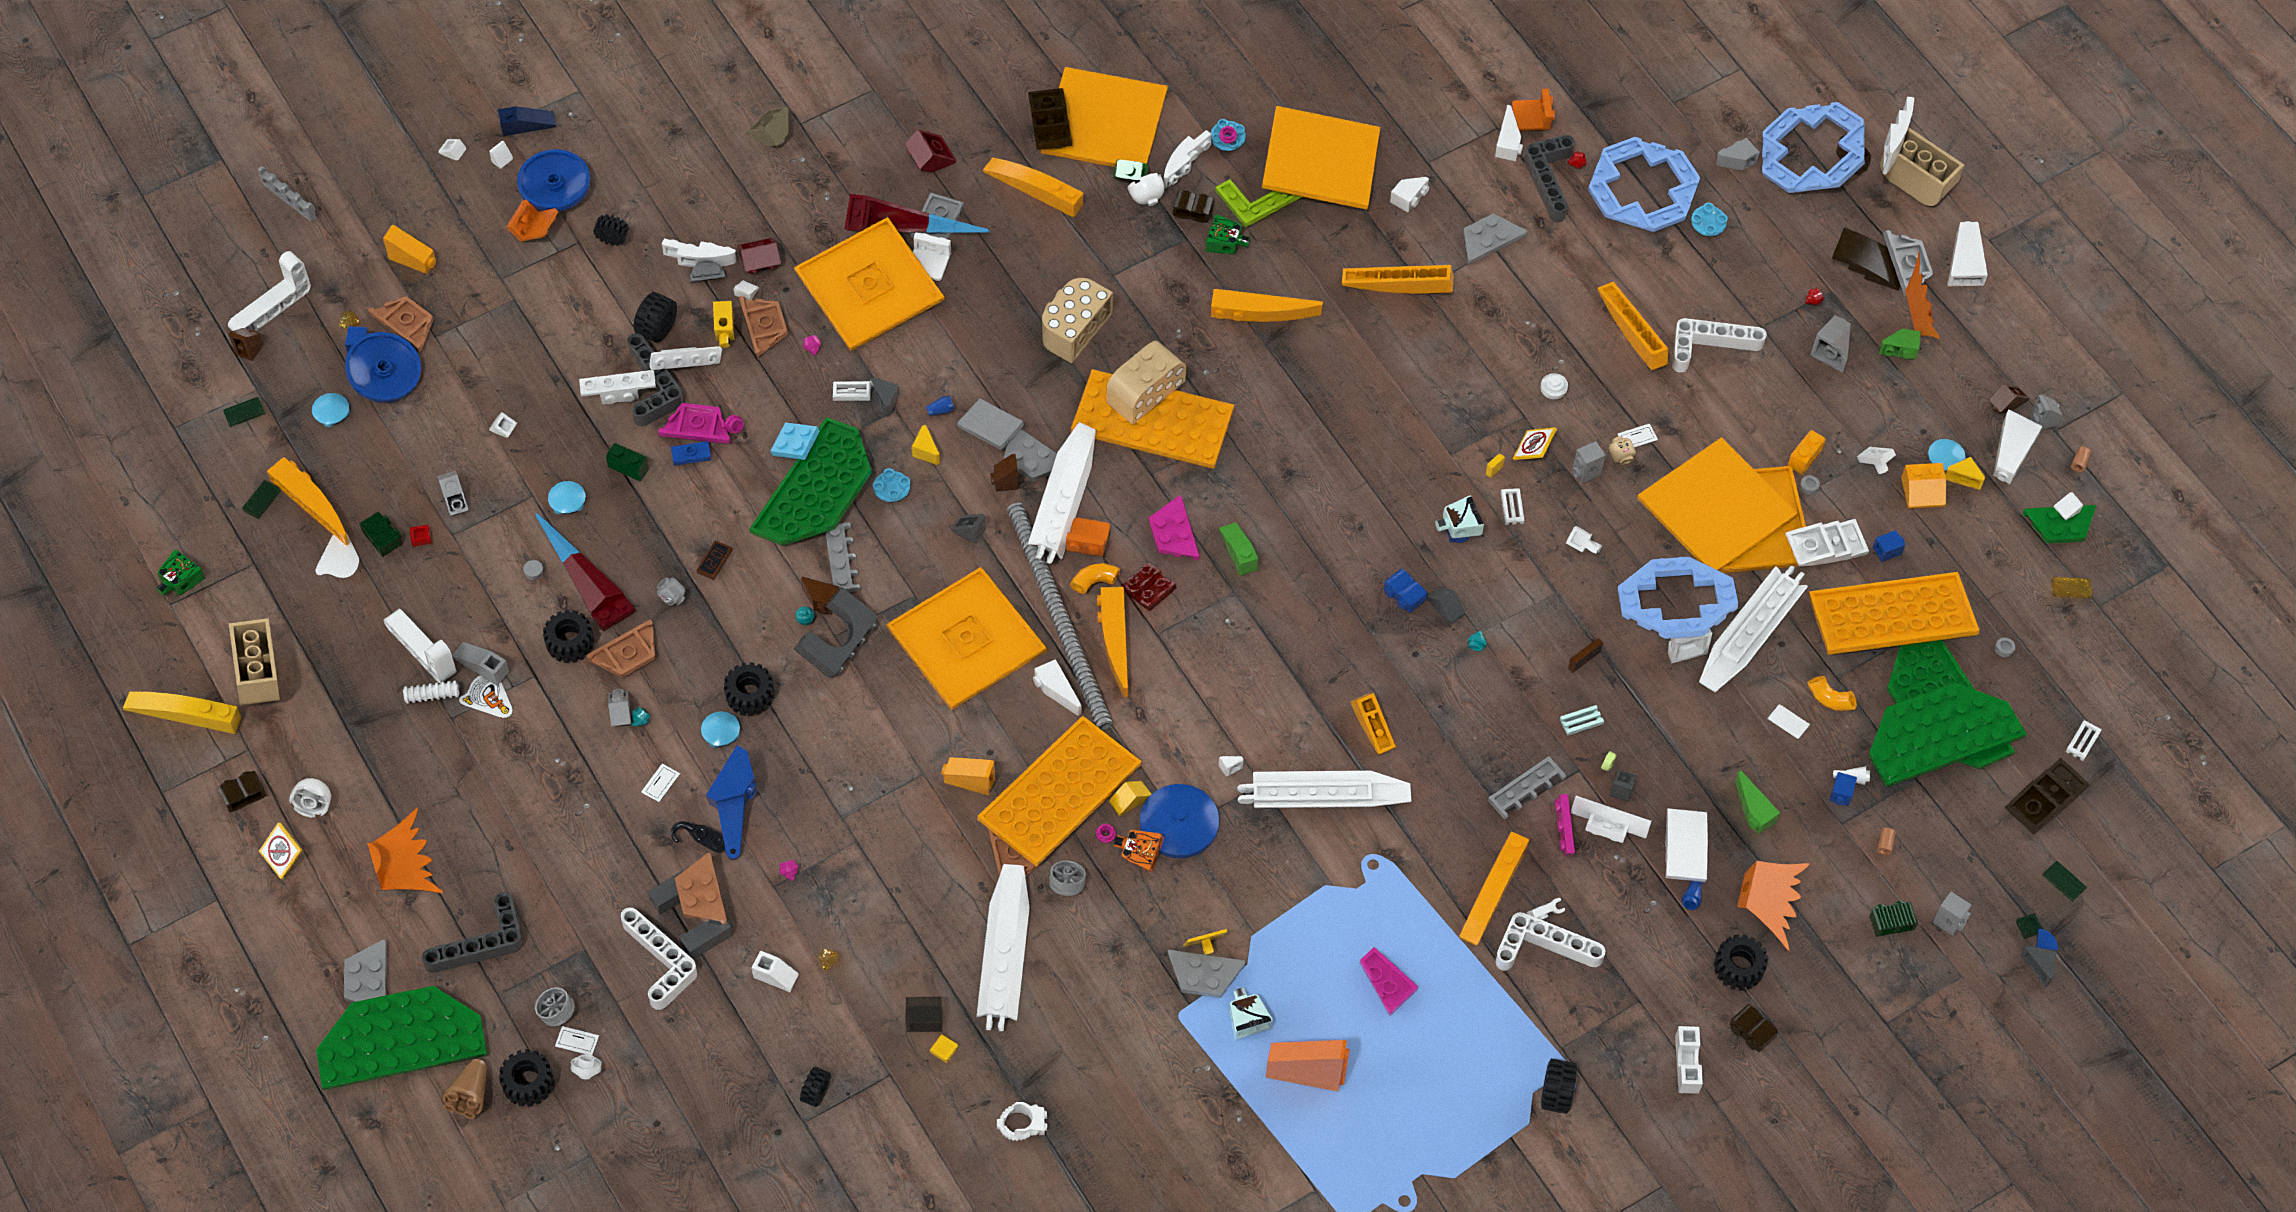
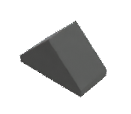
[870,378,899,417]
[951,513,986,543]
[1427,587,1465,625]
[1609,769,1637,802]
[2021,945,2057,987]

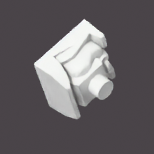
[1668,629,1712,664]

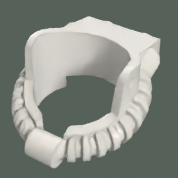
[997,1102,1047,1141]

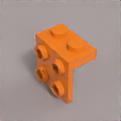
[1512,88,1555,131]
[506,200,558,242]
[1066,517,1110,557]

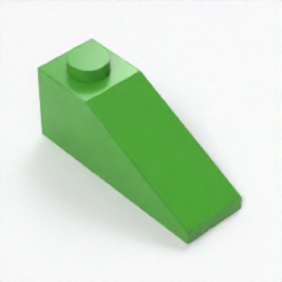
[1219,523,1258,576]
[1735,771,1780,834]

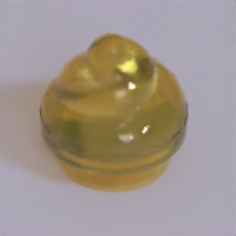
[339,310,359,329]
[818,948,839,970]

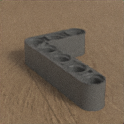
[1524,135,1575,222]
[627,333,683,426]
[422,892,523,973]

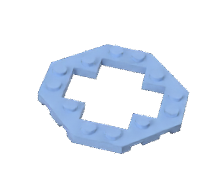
[1762,102,1865,193]
[1588,137,1700,232]
[1618,557,1738,639]

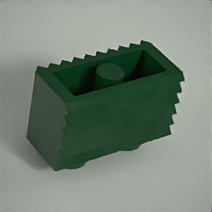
[606,443,649,481]
[359,511,401,557]
[1869,901,1918,937]

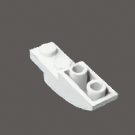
[1164,130,1211,189]
[662,239,737,267]

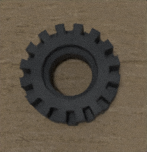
[593,214,629,246]
[800,1066,831,1107]

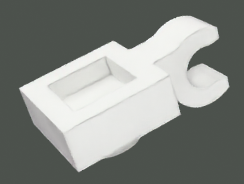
[1566,526,1602,554]
[1527,898,1565,920]

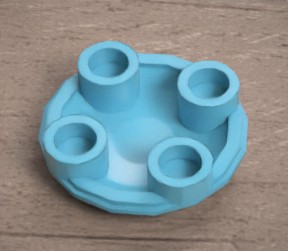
[1211,119,1246,151]
[1691,203,1728,236]
[312,393,350,427]
[1928,439,1965,471]
[873,468,910,502]
[548,481,586,514]
[701,711,740,748]

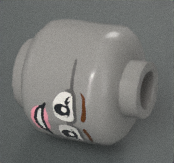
[657,577,685,606]

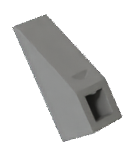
[452,642,509,686]

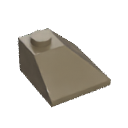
[746,106,789,147]

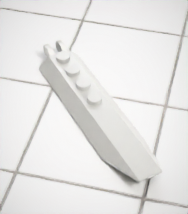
[1028,422,1096,564]
[1699,565,1808,692]
[1237,771,1411,808]
[976,864,1030,1031]

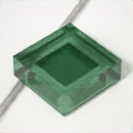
[2016,913,2043,939]

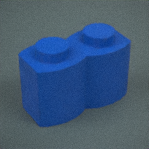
[1384,568,1427,613]

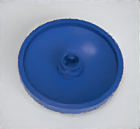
[517,149,590,211]
[345,332,421,403]
[1140,784,1219,858]

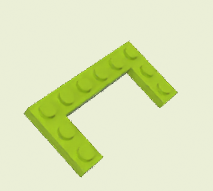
[1215,179,1303,228]

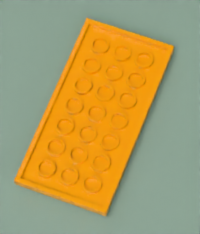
[1071,369,1234,469]
[1808,572,1979,655]
[977,716,1142,867]

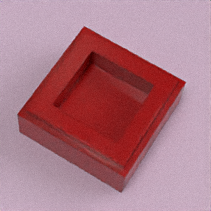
[410,525,431,547]

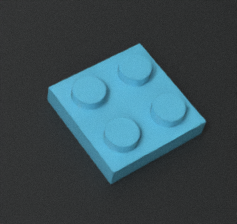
[770,422,820,460]

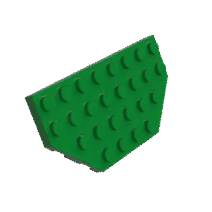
[749,417,872,546]
[1887,640,2015,769]
[1868,682,2027,788]
[316,986,488,1090]

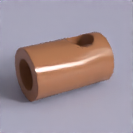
[2071,446,2091,472]
[1877,828,1896,856]

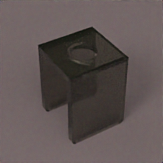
[905,997,943,1032]

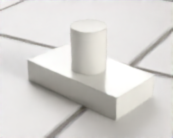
[1857,447,1896,474]

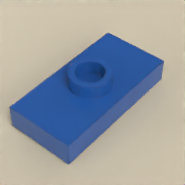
[671,441,711,466]

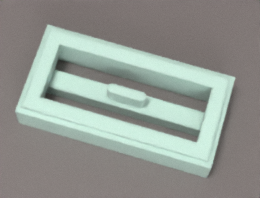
[1560,705,1604,736]

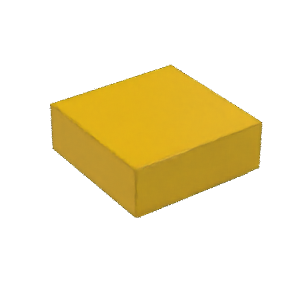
[1486,454,1505,478]
[930,1034,958,1063]

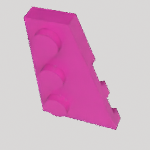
[1554,794,1575,856]
[1360,947,1418,1016]

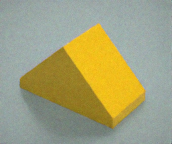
[912,425,940,465]
[1945,457,1985,490]
[1109,781,1151,817]

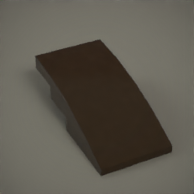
[1028,88,1072,150]
[1832,228,1900,291]
[2005,757,2090,835]

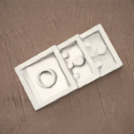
[1883,97,1914,174]
[1785,519,1869,567]
[1665,808,1708,882]

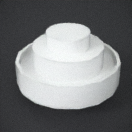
[1540,373,1568,400]
[570,1054,602,1079]

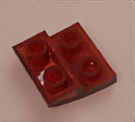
[1121,562,1177,611]

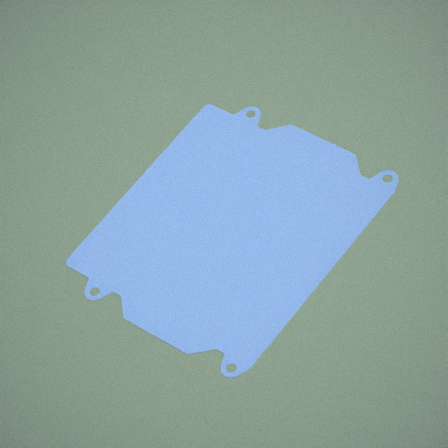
[1178,854,1576,1212]

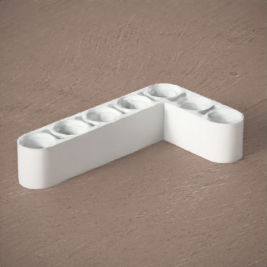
[228,251,311,331]
[1672,318,1767,372]
[383,609,457,684]
[621,907,697,1010]
[1495,912,1605,971]

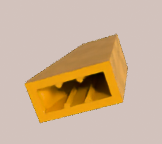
[383,225,436,274]
[941,757,995,796]

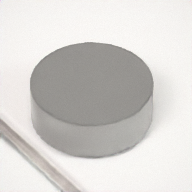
[1800,475,1820,495]
[523,560,543,580]
[1995,638,2015,658]

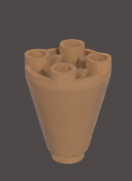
[442,1059,487,1119]

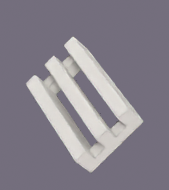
[833,381,871,401]
[1501,488,1524,525]
[2066,720,2102,761]

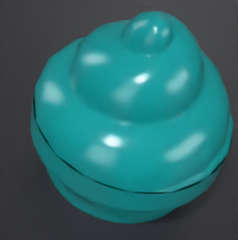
[795,606,815,626]
[1467,631,1487,652]
[631,706,651,726]

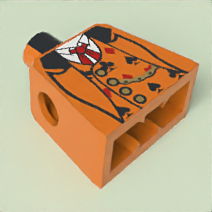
[1114,830,1164,873]

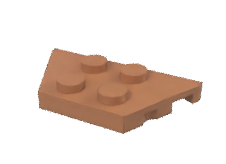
[368,296,434,352]
[739,296,788,357]
[586,619,656,678]
[987,828,1038,877]
[675,853,728,924]

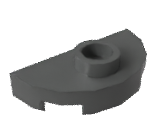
[689,261,726,282]

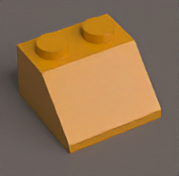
[1901,463,1946,509]

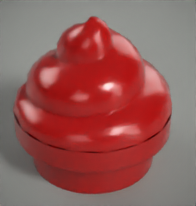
[1567,151,1587,169]
[1805,287,1825,305]

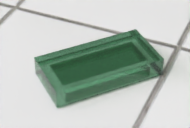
[223,397,265,427]
[242,480,281,519]
[2043,861,2087,902]

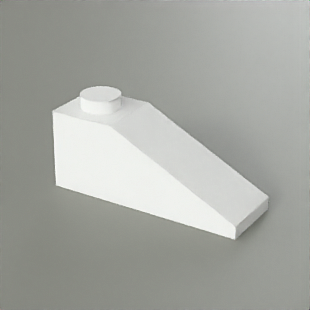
[1495,105,1523,161]
[1033,659,1081,716]

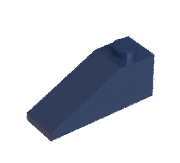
[498,106,556,136]

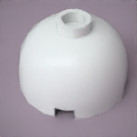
[1128,173,1165,206]
[289,778,331,818]

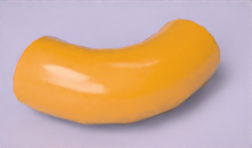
[1069,563,1120,594]
[1807,676,1857,711]

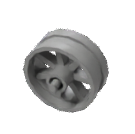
[1049,860,1086,896]
[535,987,575,1027]

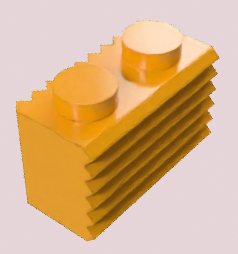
[1788,430,1826,475]

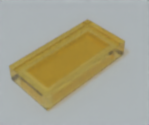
[2051,577,2092,599]

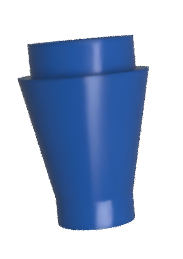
[926,395,955,416]
[1681,881,1702,910]

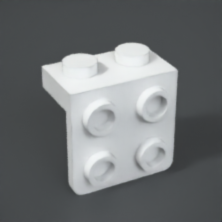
[913,232,951,281]

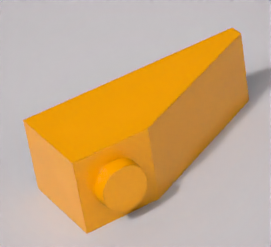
[1350,693,1396,755]

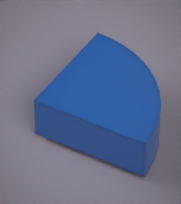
[2036,928,2058,950]

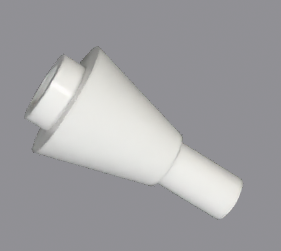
[1833,766,1870,785]

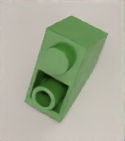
[1879,328,1921,359]

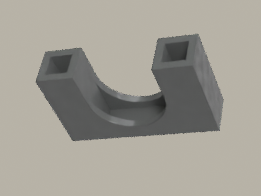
[794,587,878,678]
[647,867,733,959]

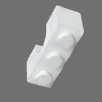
[1675,1026,1703,1094]

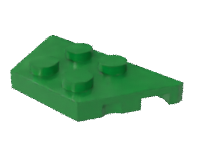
[2023,505,2096,544]

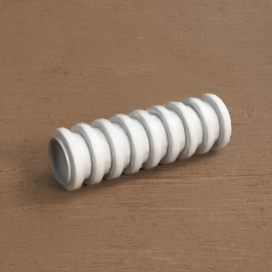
[403,680,459,704]

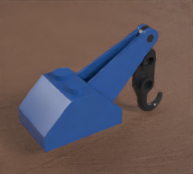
[670,745,757,860]

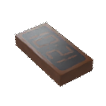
[697,540,732,580]
[1568,638,1603,673]

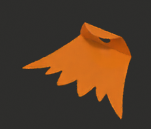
[1905,252,1940,339]
[367,807,443,893]
[1737,860,1809,951]

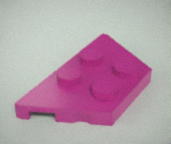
[658,403,730,444]
[1149,495,1199,560]

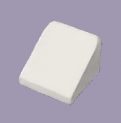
[439,139,466,160]
[489,141,513,169]
[734,280,759,300]
[489,412,517,438]
[2054,492,2083,521]
[1219,756,1243,776]

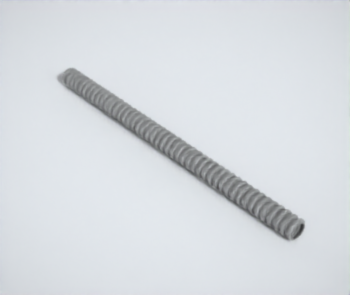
[1007,503,1113,730]

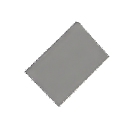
[911,193,964,240]
[957,399,1024,450]

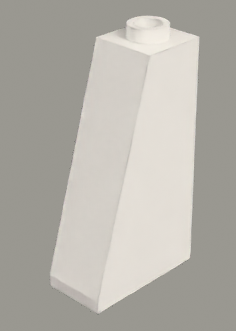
[1947,221,1988,286]
[1993,410,2042,484]

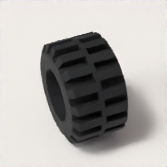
[633,292,677,343]
[543,610,594,663]
[724,662,774,716]
[1714,935,1768,991]
[499,1049,554,1107]
[1541,1058,1577,1114]

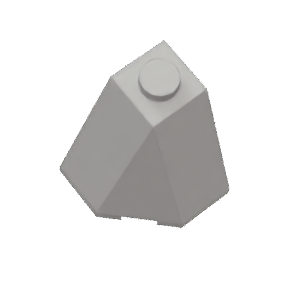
[1810,315,1851,373]

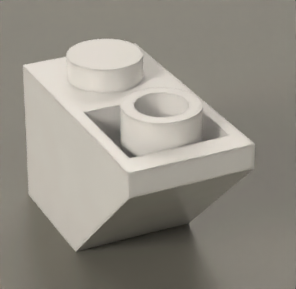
[1390,177,1429,212]
[752,951,799,992]

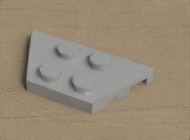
[1463,213,1527,265]
[1883,230,1933,297]
[1004,429,1057,482]
[344,940,387,1002]
[1168,950,1245,998]

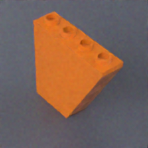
[1266,1040,1350,1092]

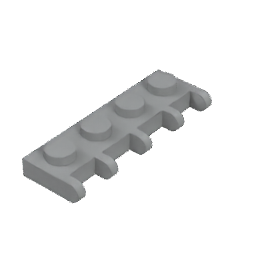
[258,166,317,223]
[825,523,861,592]
[1488,756,1566,820]

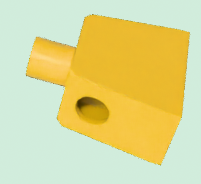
[713,301,735,348]

